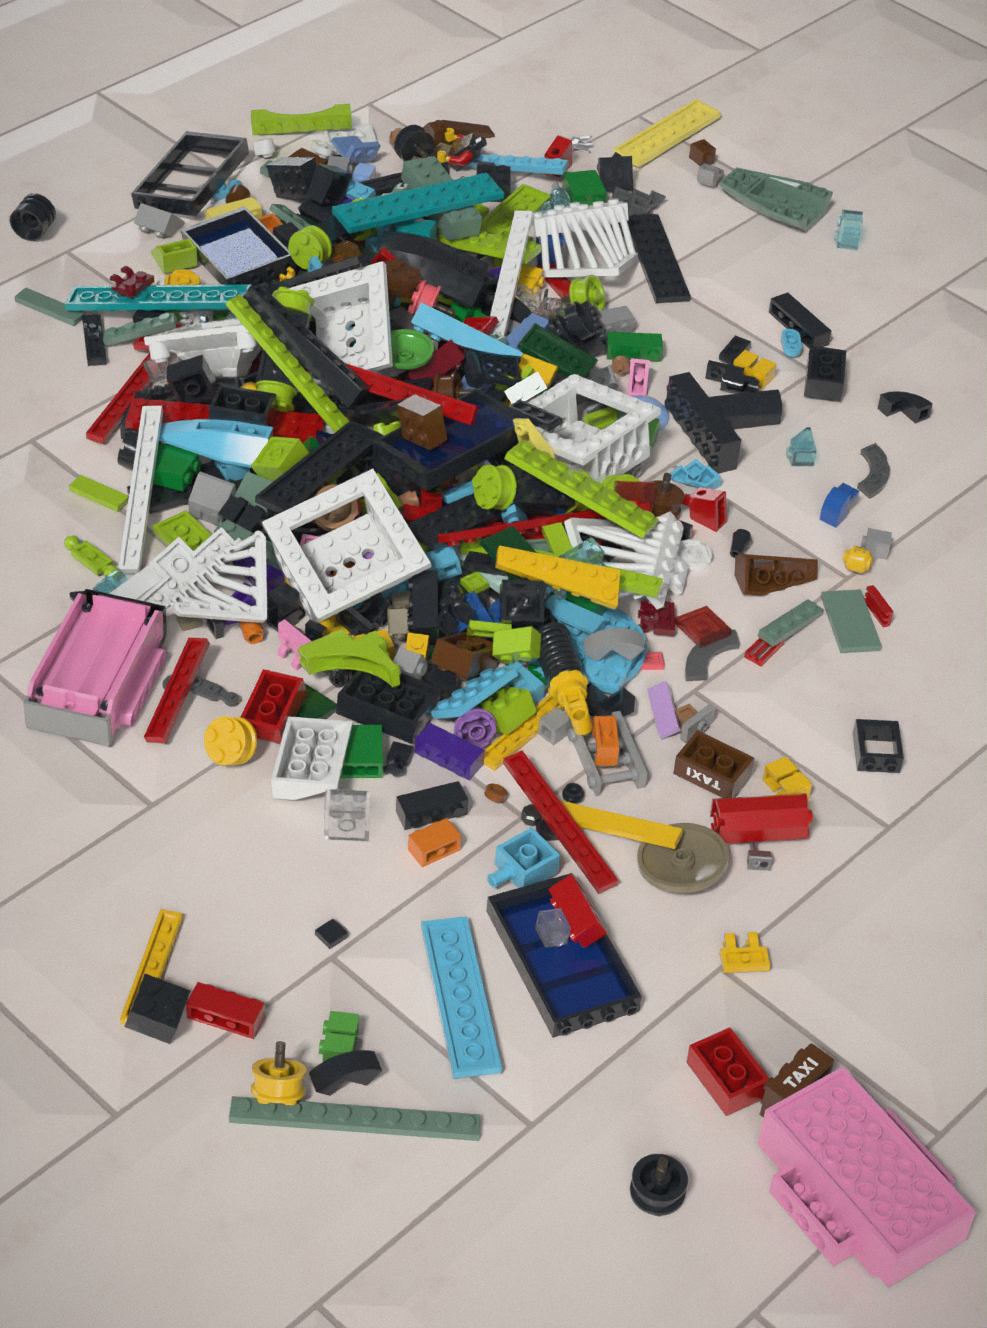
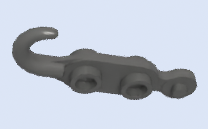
[162,674,238,706]

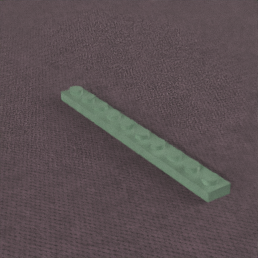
[229,1096,480,1141]

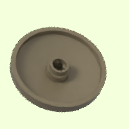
[637,823,728,893]

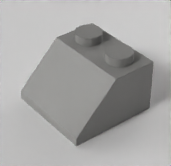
[134,203,184,238]
[188,472,235,526]

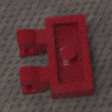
[110,266,155,298]
[638,601,675,637]

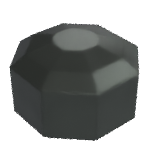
[521,804,542,826]

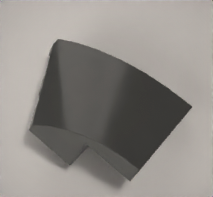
[611,187,666,216]

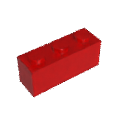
[548,874,607,948]
[186,982,265,1039]

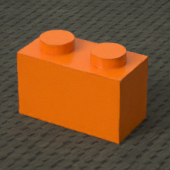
[408,818,461,867]

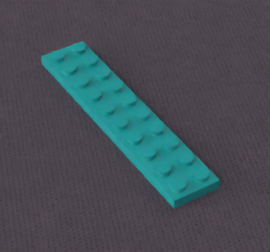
[332,173,504,233]
[65,284,252,312]

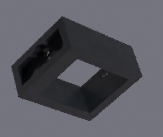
[853,719,904,773]

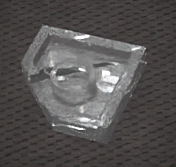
[515,282,544,316]

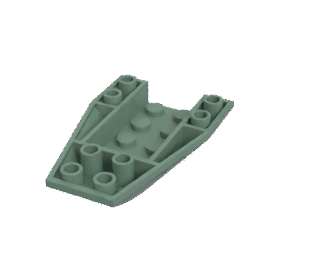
[719,167,833,232]

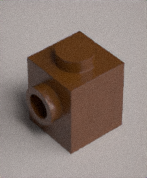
[689,139,716,166]

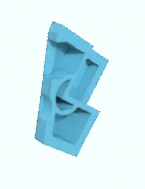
[670,459,722,489]

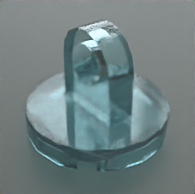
[539,188,571,214]

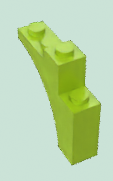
[298,629,401,687]

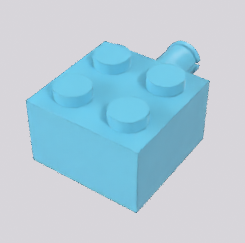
[487,827,560,888]

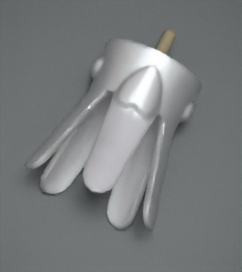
[571,136,592,153]

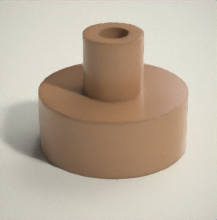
[611,356,630,375]

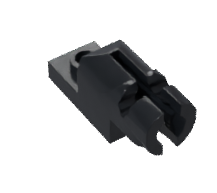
[705,360,760,394]

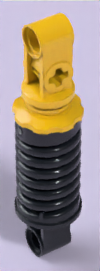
[536,608,593,735]

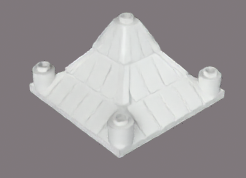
[144,318,263,388]

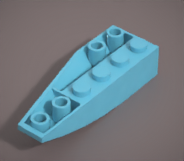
[159,419,273,468]

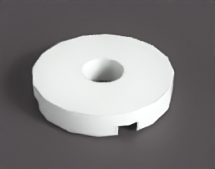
[677,539,713,571]

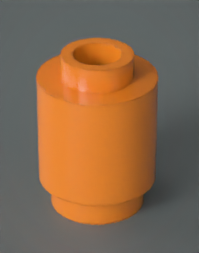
[239,621,264,644]

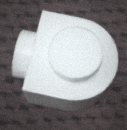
[253,138,276,158]

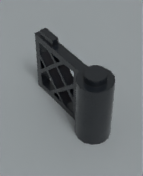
[461,349,522,388]

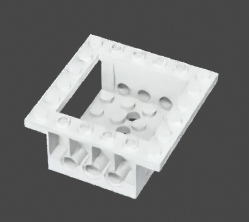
[289,261,393,396]
[496,374,661,483]
[262,469,431,623]

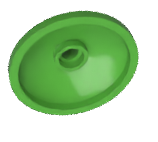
[391,329,434,370]

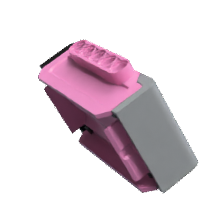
[23,589,167,747]

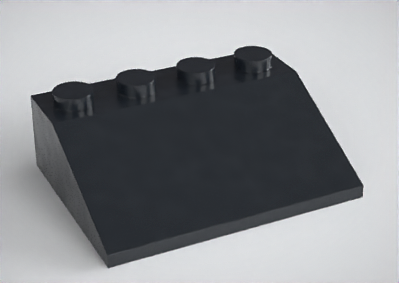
[336,671,444,744]

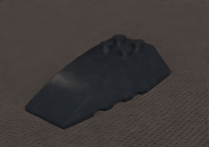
[307,377,433,425]

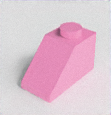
[627,358,650,396]

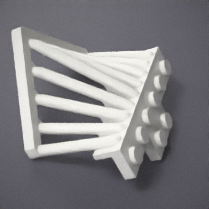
[531,199,638,277]
[564,512,689,609]
[136,527,267,623]

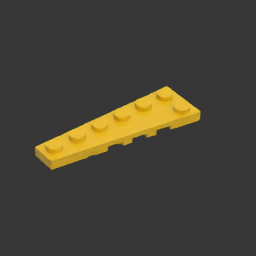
[495,546,620,609]

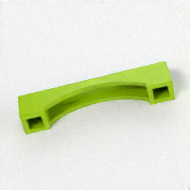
[251,103,352,135]

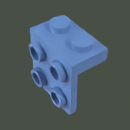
[331,136,381,163]

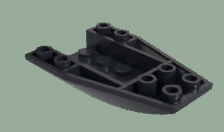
[375,231,489,309]

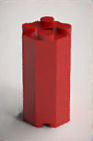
[710,793,813,844]

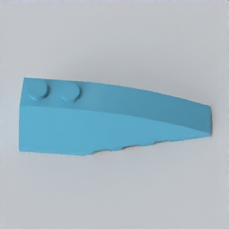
[411,302,523,359]

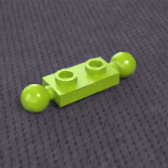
[64,535,120,582]

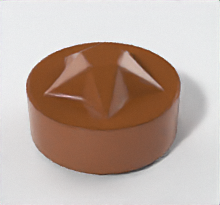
[484,783,507,803]

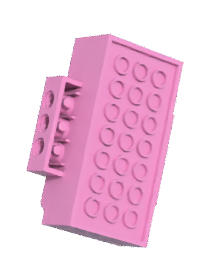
[758,1066,976,1288]

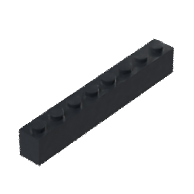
[243,284,370,408]

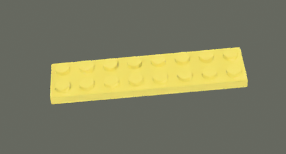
[613,99,721,167]

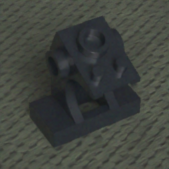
[335,592,390,636]

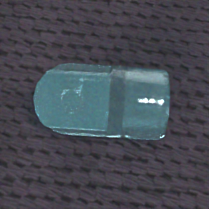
[91,570,127,602]

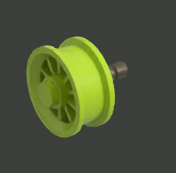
[561,275,605,311]

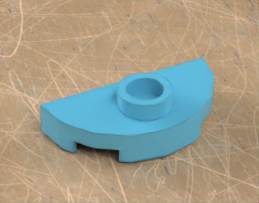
[501,504,528,524]

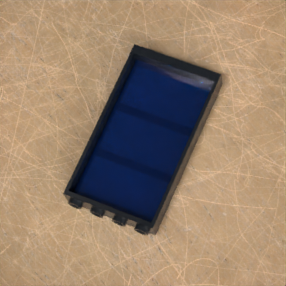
[181,206,297,286]
[373,389,532,491]
[486,873,642,1038]

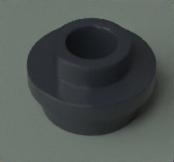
[562,783,584,803]

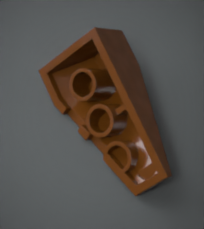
[422,120,495,148]
[734,554,818,596]

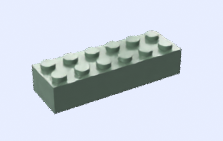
[401,156,482,240]

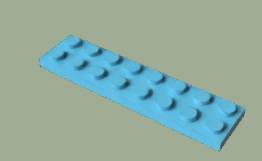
[421,916,502,1079]

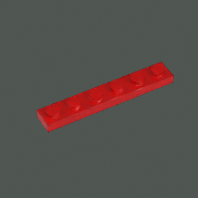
[144,638,210,743]

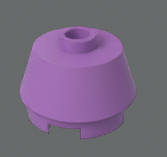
[454,706,496,748]

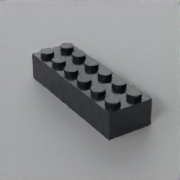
[664,372,741,474]

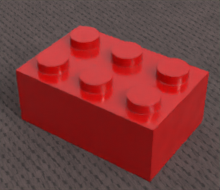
[241,669,307,744]
[686,1027,769,1116]

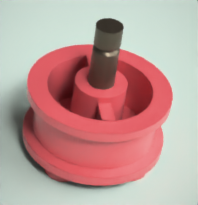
[407,279,454,317]

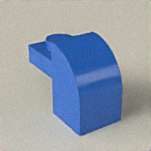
[819,483,859,528]

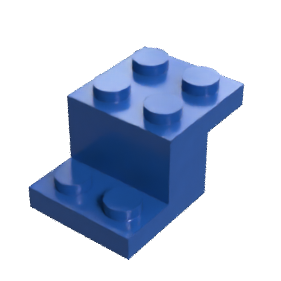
[451,591,499,640]

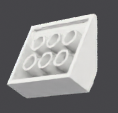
[271,716,353,800]

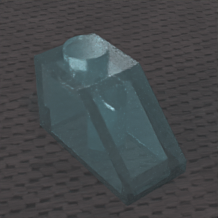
[786,427,817,466]

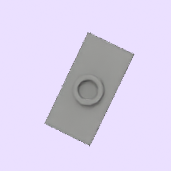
[680,704,716,743]

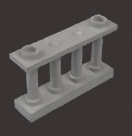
[567,711,648,796]

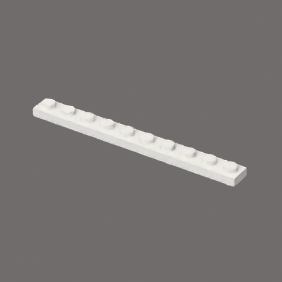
[488,211,533,337]
[118,406,163,574]

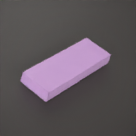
[647,681,681,739]

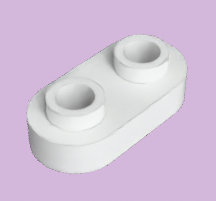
[311,140,334,159]

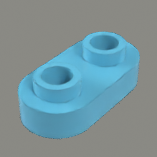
[781,329,802,357]

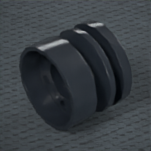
[9,193,56,241]
[548,301,595,346]

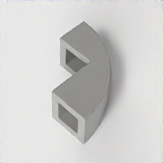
[583,628,645,662]

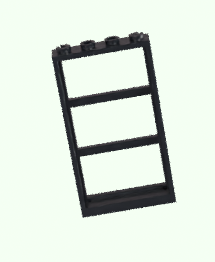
[131,131,249,216]

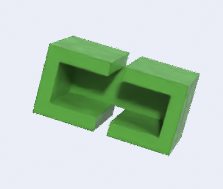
[318,1011,359,1062]

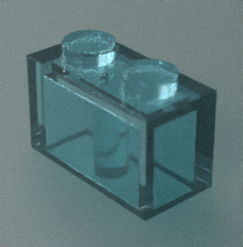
[834,209,863,250]

